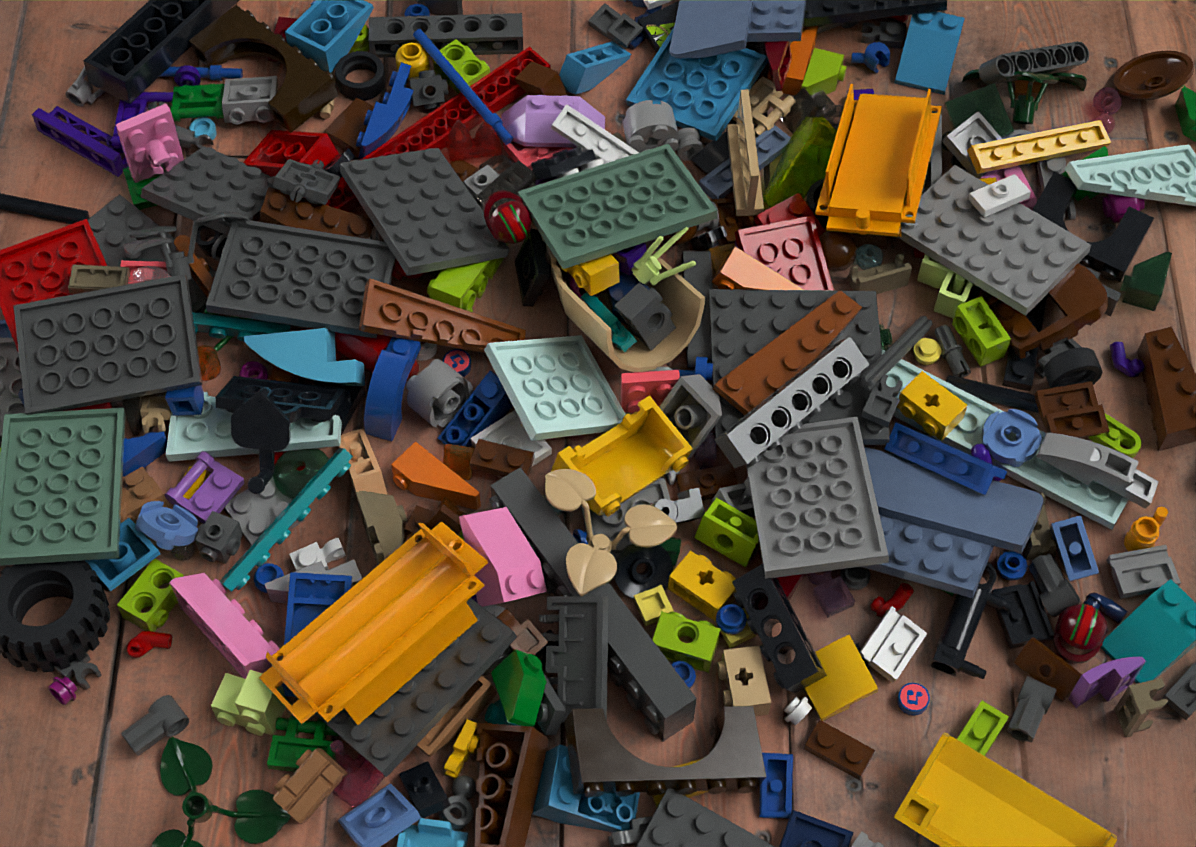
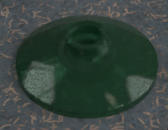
[273,448,329,499]

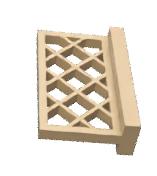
[727,89,764,216]

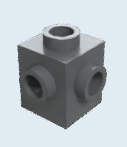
[409,70,449,109]
[195,511,243,564]

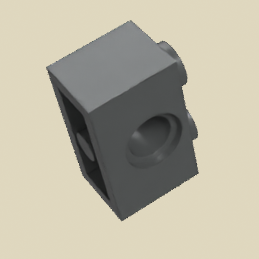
[614,282,676,351]

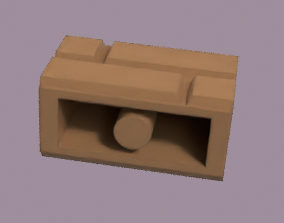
[273,748,348,824]

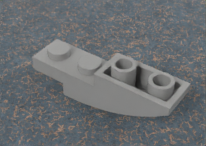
[1036,433,1159,509]

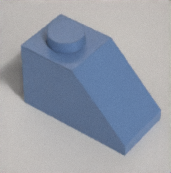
[1050,515,1099,582]

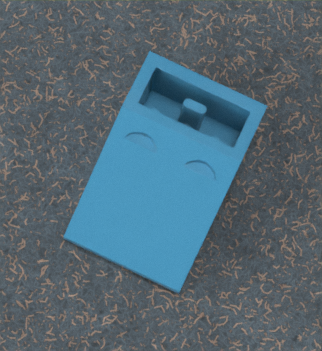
[532,745,640,832]

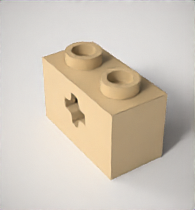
[717,645,771,716]

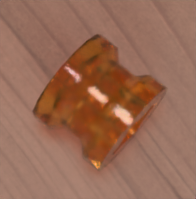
[197,345,222,381]

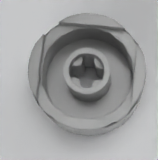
[622,100,679,153]
[406,359,473,428]

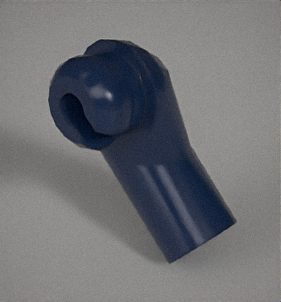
[1083,592,1128,623]

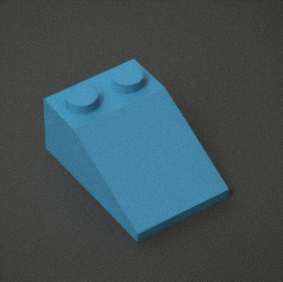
[285,0,374,73]
[894,11,965,95]

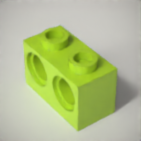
[433,39,491,94]
[952,296,1011,367]
[117,559,184,632]

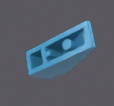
[559,41,632,95]

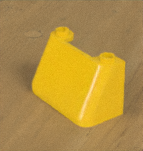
[551,395,693,517]

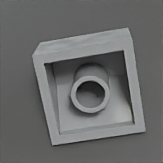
[659,374,722,459]

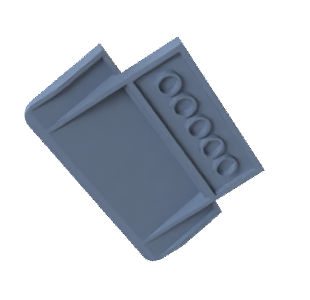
[669,0,807,58]
[860,447,1044,598]

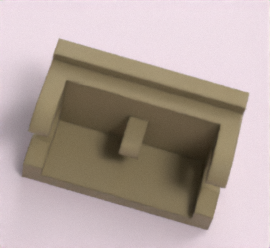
[847,253,912,294]
[1024,492,1057,560]
[1114,678,1168,738]

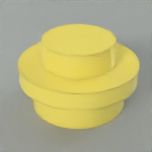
[913,338,942,365]

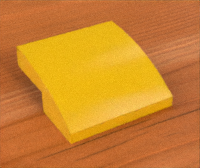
[804,634,878,721]

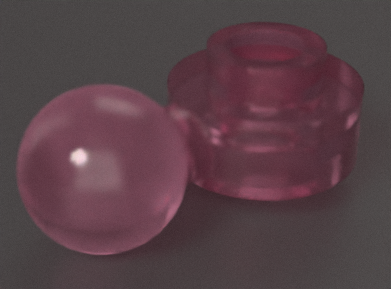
[1093,87,1122,134]

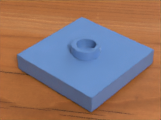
[338,784,421,847]

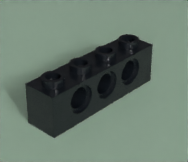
[732,564,827,693]

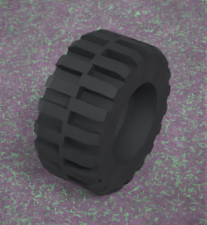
[0,560,110,672]

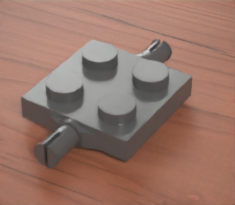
[272,159,340,205]

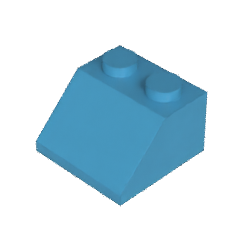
[84,518,161,592]

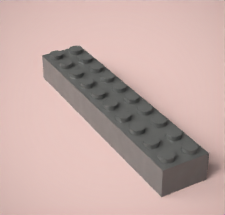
[489,467,697,741]

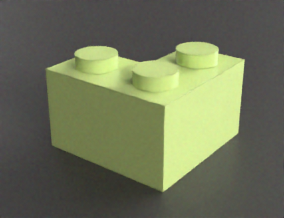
[917,254,975,319]
[211,670,287,736]

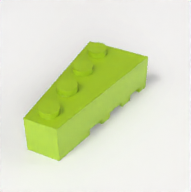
[427,244,508,312]

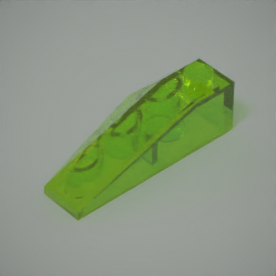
[763,117,837,208]

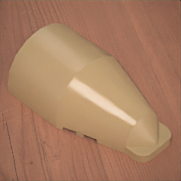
[535,228,705,372]

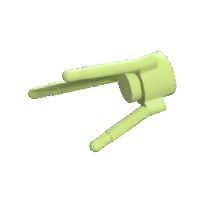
[632,227,696,286]

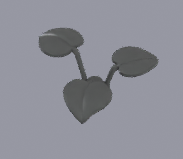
[124,211,249,280]

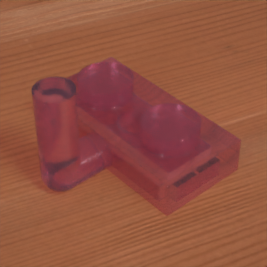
[330,740,385,808]

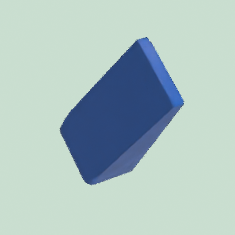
[759,753,793,819]

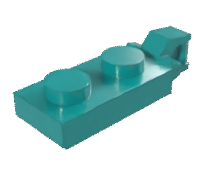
[581,292,637,352]

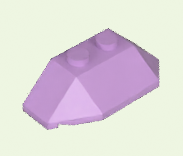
[501,95,605,148]

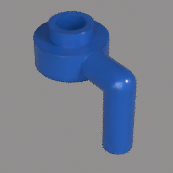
[673,357,713,380]

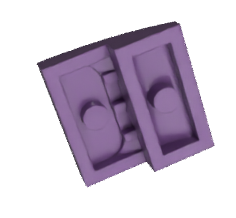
[1068,657,1146,708]

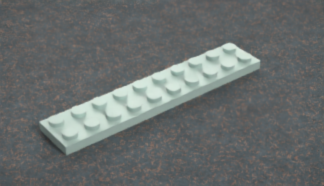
[881,349,1128,530]

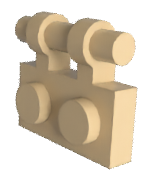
[732,76,796,137]

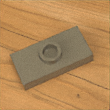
[68,265,131,294]

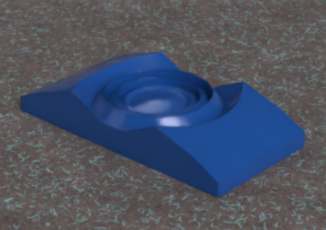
[282,572,352,697]

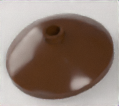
[1114,51,1194,100]

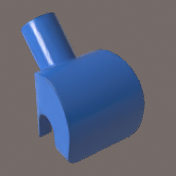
[851,42,890,73]

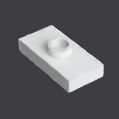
[968,174,1031,217]

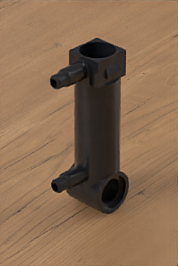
[931,562,1013,679]

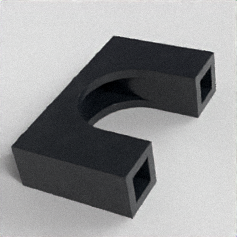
[1033,172,1154,282]

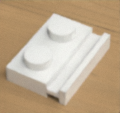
[859,607,927,683]

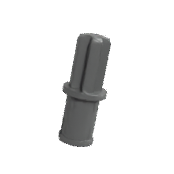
[934,325,971,378]

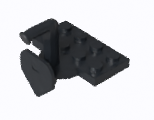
[215,376,345,494]

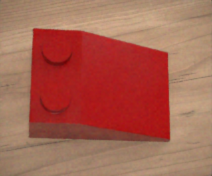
[243,130,339,177]

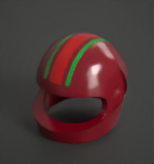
[483,191,533,244]
[1054,603,1108,663]

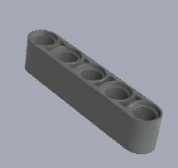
[979,41,1089,85]
[682,251,713,368]

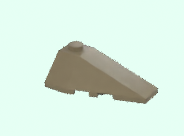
[356,491,407,565]

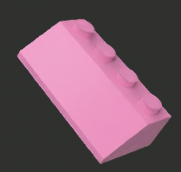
[169,573,281,679]

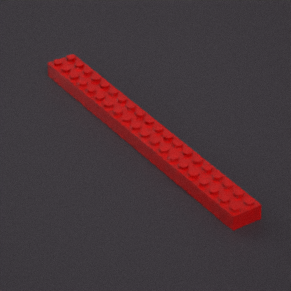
[326,46,551,212]

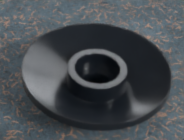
[614,543,673,599]

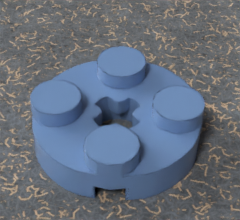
[981,409,1042,467]
[135,501,198,550]

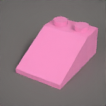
[459,507,547,607]

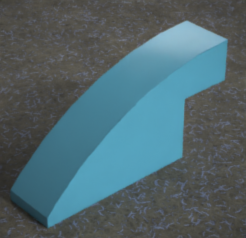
[244,328,365,386]

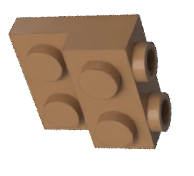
[120,466,171,524]

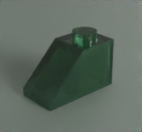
[1120,251,1172,311]

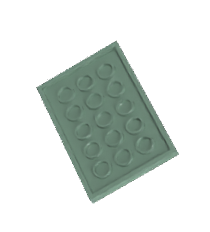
[518,144,717,269]
[0,408,125,566]

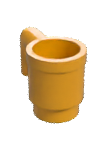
[1124,507,1168,552]

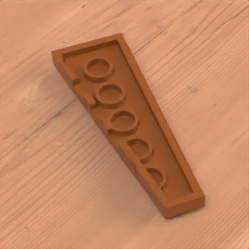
[359,278,526,353]
[713,290,862,415]

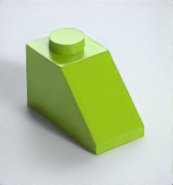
[799,48,847,104]

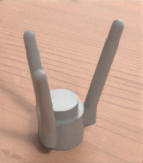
[65,66,105,107]

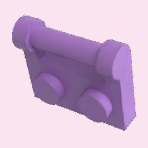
[165,451,244,524]

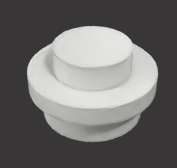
[784,696,812,726]

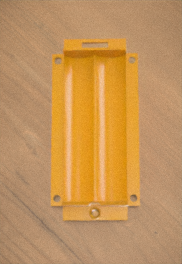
[815,84,942,237]
[259,521,488,725]

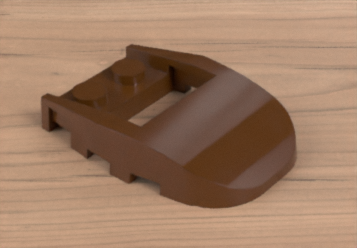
[986,264,1108,359]

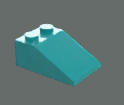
[1101,579,1196,684]

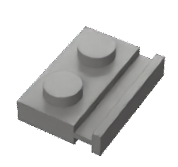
[1107,545,1181,599]

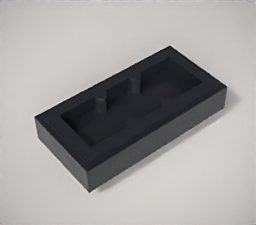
[399,761,451,818]

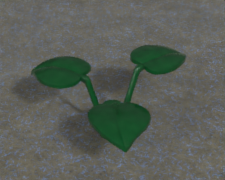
[962,69,1087,124]
[151,737,291,847]

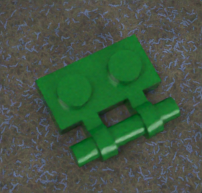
[267,715,338,772]

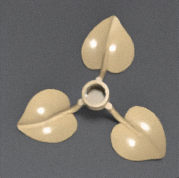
[545,469,677,597]

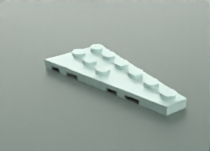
[1065,144,1196,206]
[165,392,342,462]

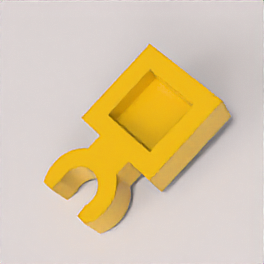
[444,719,480,779]

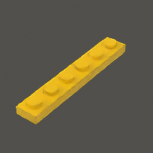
[967,120,1111,174]

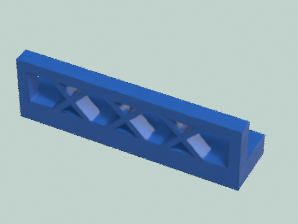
[884,423,1008,495]

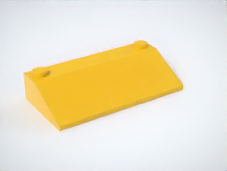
[894,732,1117,847]

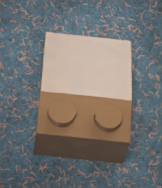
[416,676,497,757]

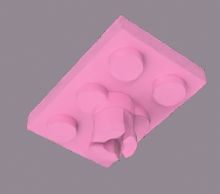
[115,103,184,183]

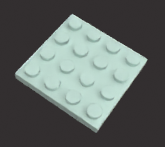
[484,335,626,441]

